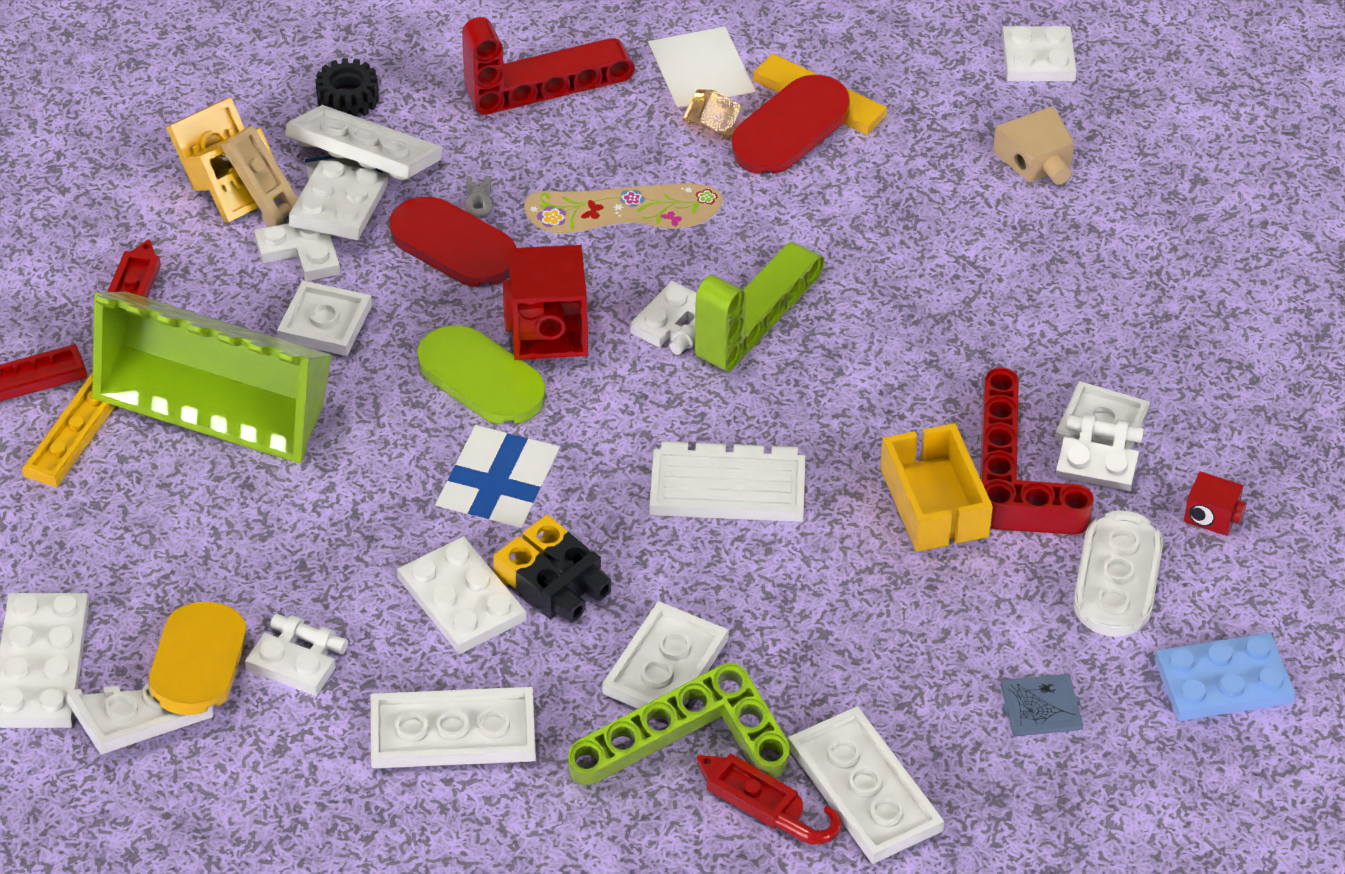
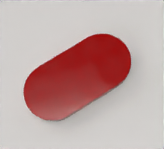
[731,75,850,174]
[389,197,516,286]

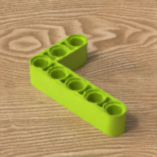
[695,241,825,372]
[568,663,790,785]

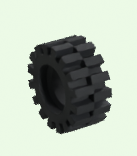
[315,58,379,117]

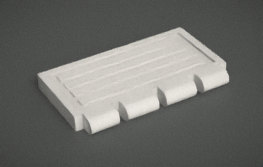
[649,441,806,522]

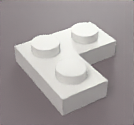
[254,223,341,281]

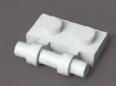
[630,281,697,355]
[1056,414,1144,491]
[245,614,348,697]

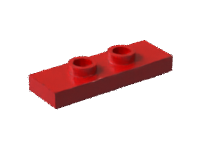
[0,344,88,402]

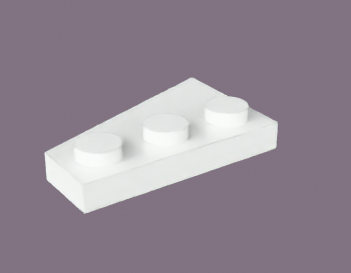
[67,684,213,755]

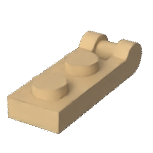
[220,125,298,227]

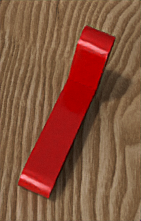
[462,17,635,115]
[980,367,1094,535]

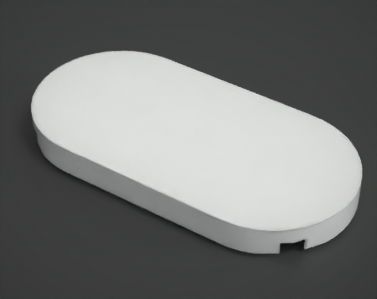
[1073,510,1163,637]

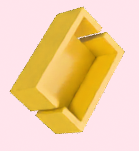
[880,423,993,552]

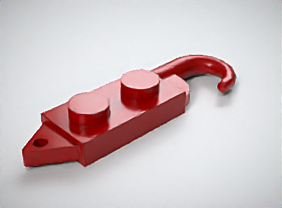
[107,239,161,298]
[697,753,841,845]

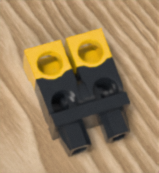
[494,514,611,623]

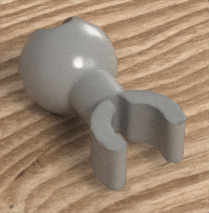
[464,176,493,218]

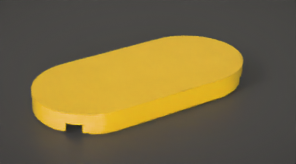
[149,602,246,715]

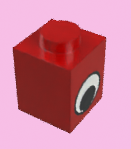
[1183,471,1247,536]

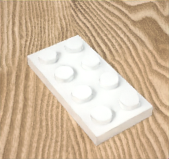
[285,105,443,180]
[0,593,89,728]
[371,687,536,768]
[788,706,944,864]

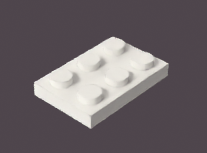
[289,160,388,240]
[397,536,526,654]
[602,601,729,720]

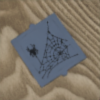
[1000,674,1083,737]

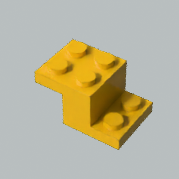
[166,97,279,222]

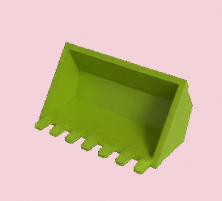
[92,291,332,463]

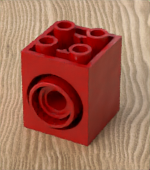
[502,245,588,360]

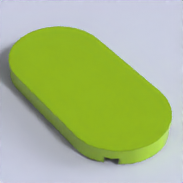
[417,325,545,424]

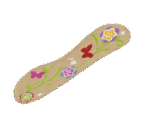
[524,183,723,234]

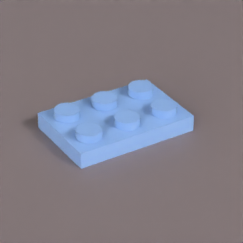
[1155,632,1296,721]

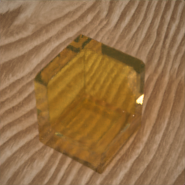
[683,89,742,137]

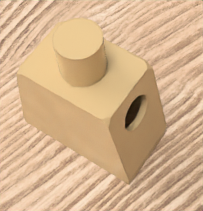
[993,106,1074,185]

